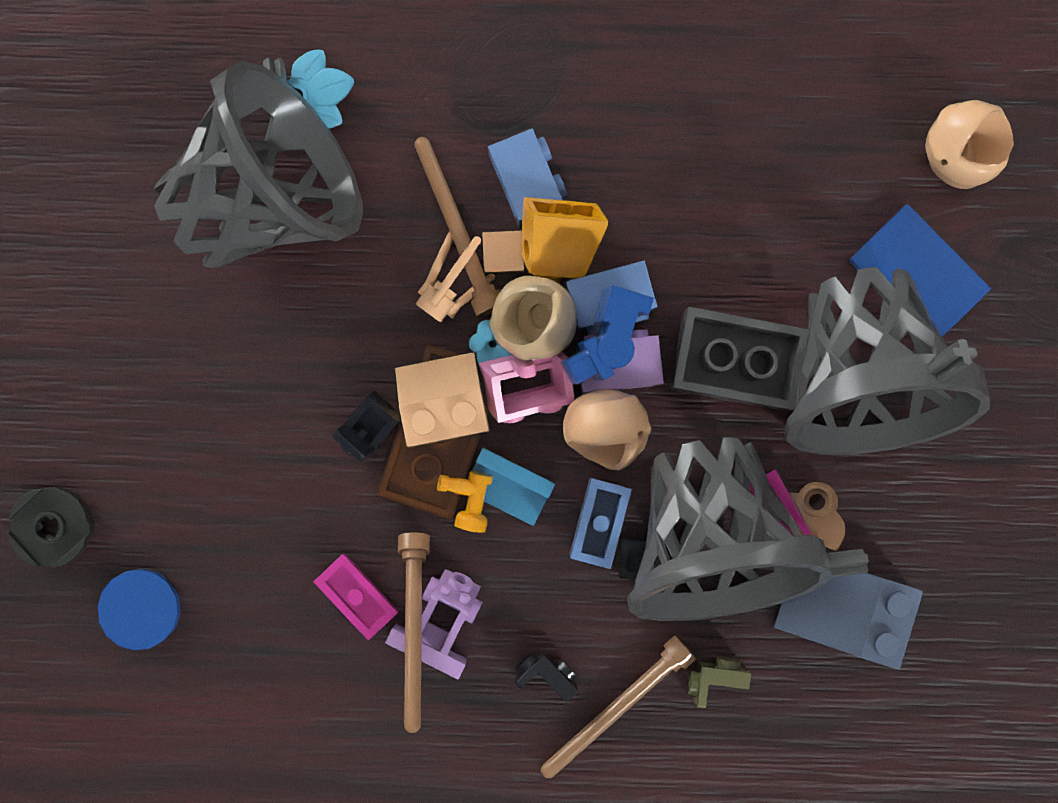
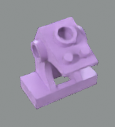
[385,569,482,679]

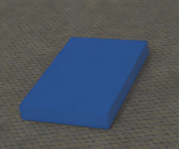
[848,204,991,337]

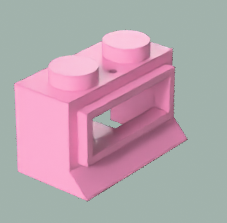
[478,352,575,423]

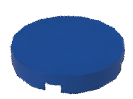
[97,569,181,650]

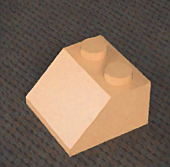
[395,352,490,447]

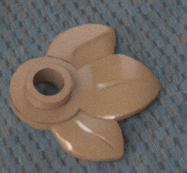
[789,482,845,551]

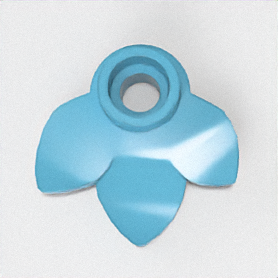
[287,50,354,129]

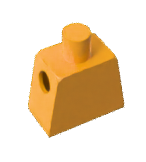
[521,197,608,284]

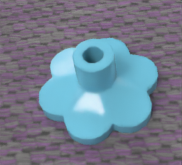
[469,320,511,363]

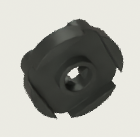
[8,487,95,567]

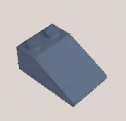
[773,573,923,670]

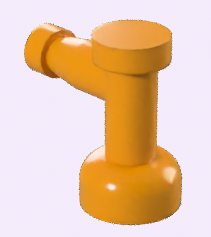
[437,471,493,533]

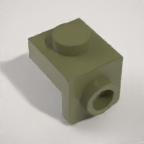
[688,657,751,708]

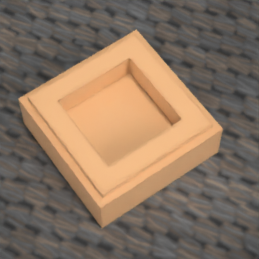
[482,231,524,274]

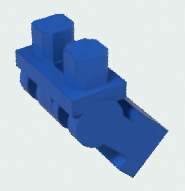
[560,285,654,384]

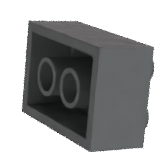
[668,307,810,412]

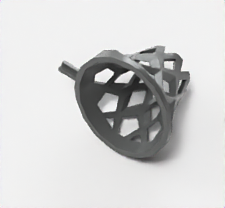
[154,57,364,269]
[784,267,990,455]
[627,437,869,621]

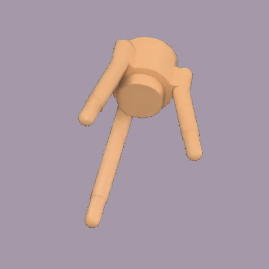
[415,232,495,322]

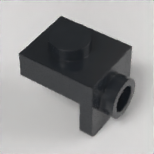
[332,391,402,462]
[514,649,578,702]

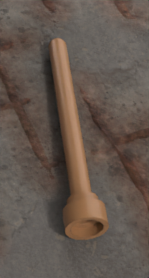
[414,137,501,317]
[398,532,430,733]
[541,635,697,778]

